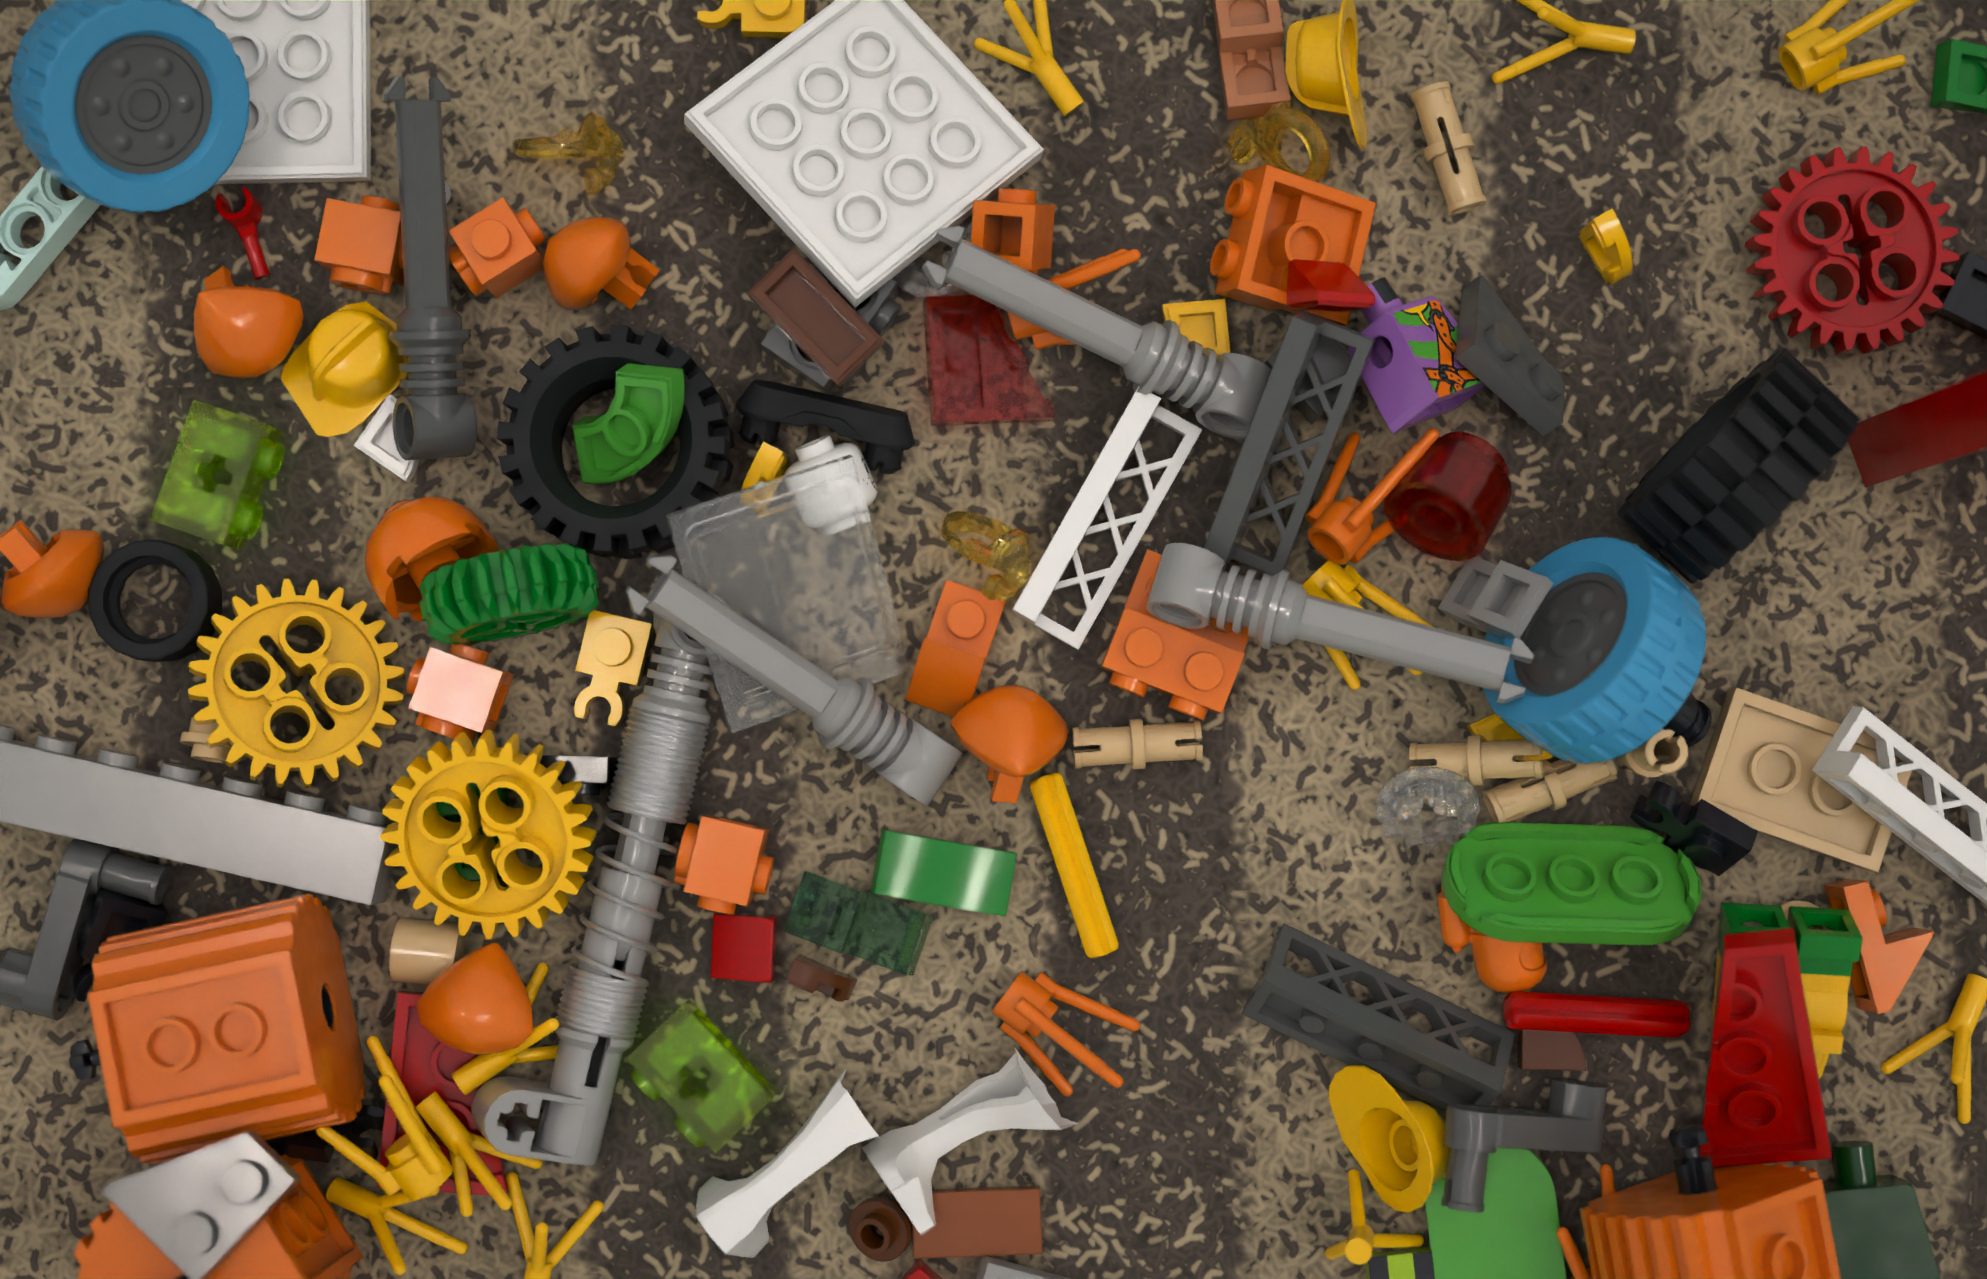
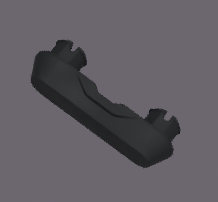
[735,380,915,474]

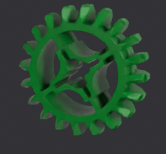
[419,543,599,645]

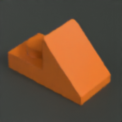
[905,580,1006,717]
[1824,879,1934,1014]

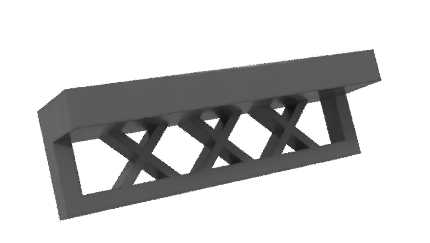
[1204,311,1376,575]
[1242,923,1515,1111]

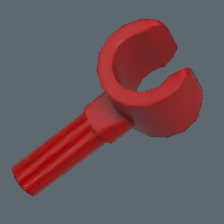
[215,186,270,280]

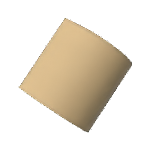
[389,917,467,985]

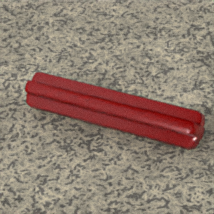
[1503,991,1691,1038]

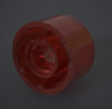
[1383,432,1512,561]

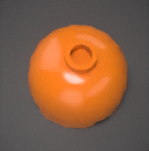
[365,497,500,621]

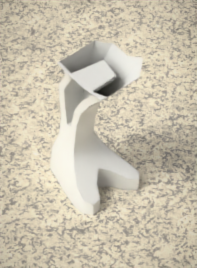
[862,1048,1079,1236]
[696,1070,881,1258]

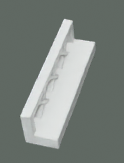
[1012,386,1202,650]
[1812,706,1987,905]

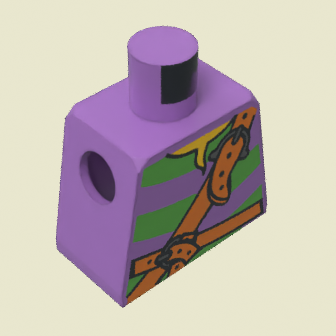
[1348,277,1486,433]

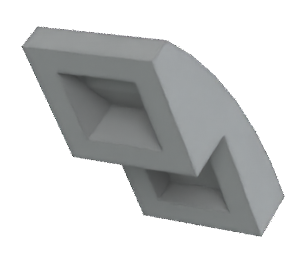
[1438,555,1553,639]

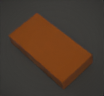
[912,1185,1042,1259]

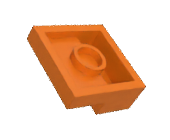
[1210,165,1376,326]
[1100,549,1250,721]

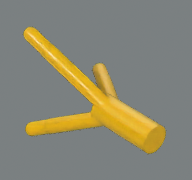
[974,0,1085,116]
[1492,0,1636,84]
[451,963,559,1096]
[1881,974,1987,1124]
[415,1091,543,1217]
[1325,1169,1424,1265]
[505,1172,604,1279]
[326,1177,468,1275]

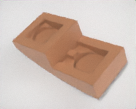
[1213,0,1291,120]

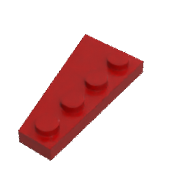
[1699,928,1832,1167]

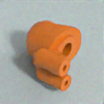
[1437,884,1547,994]

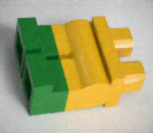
[1712,902,1863,1079]

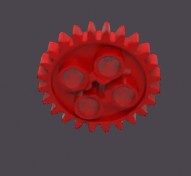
[1745,146,1960,355]

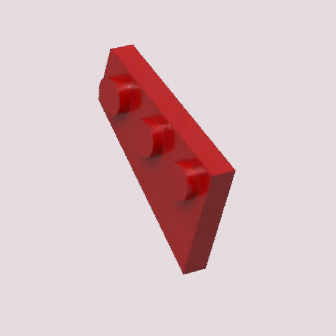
[377,990,508,1195]

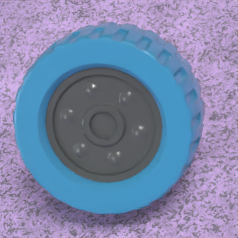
[9,0,250,213]
[1483,537,1712,763]

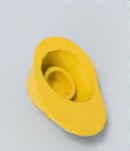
[1285,0,1367,149]
[281,301,407,437]
[1329,1065,1449,1213]

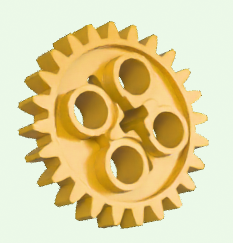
[188,578,404,788]
[380,730,596,939]

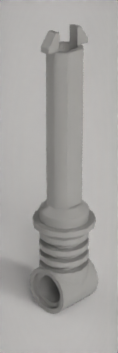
[922,226,1272,439]
[1146,543,1534,704]
[625,555,963,806]

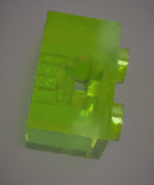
[150,399,285,550]
[626,999,777,1154]

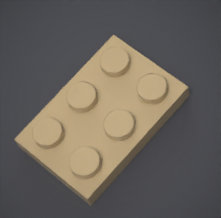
[1690,687,1912,872]

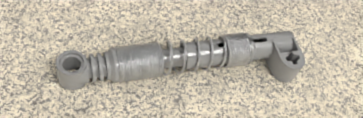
[471,591,729,1166]

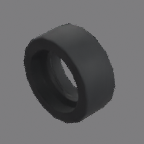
[88,540,222,662]

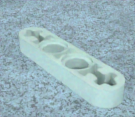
[0,166,100,310]

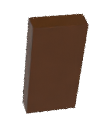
[747,248,885,388]

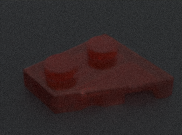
[923,295,1055,426]

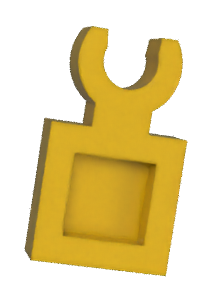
[697,0,806,38]
[574,610,654,727]

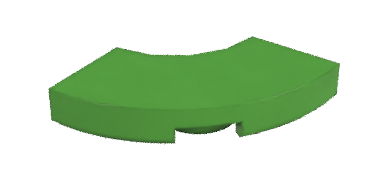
[572,363,685,484]

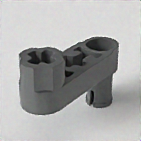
[0,838,172,1021]
[1441,1078,1608,1212]

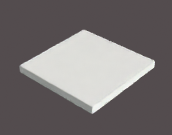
[182,0,371,184]
[684,0,1044,308]

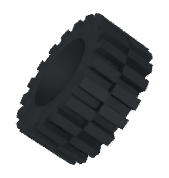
[497,325,735,559]
[1617,348,1860,584]

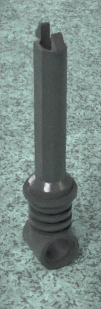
[384,77,477,460]

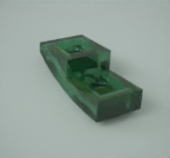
[784,871,934,975]

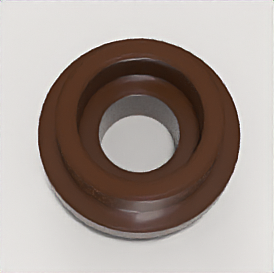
[849,1197,912,1262]

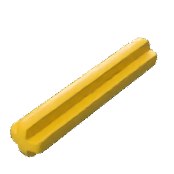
[1030,773,1119,958]

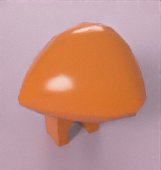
[543,217,660,310]
[194,266,304,379]
[0,519,104,618]
[950,684,1069,803]
[416,943,533,1055]

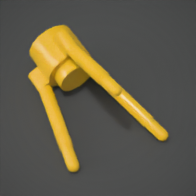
[1778,0,1919,95]
[1303,560,1433,690]
[316,1036,454,1201]

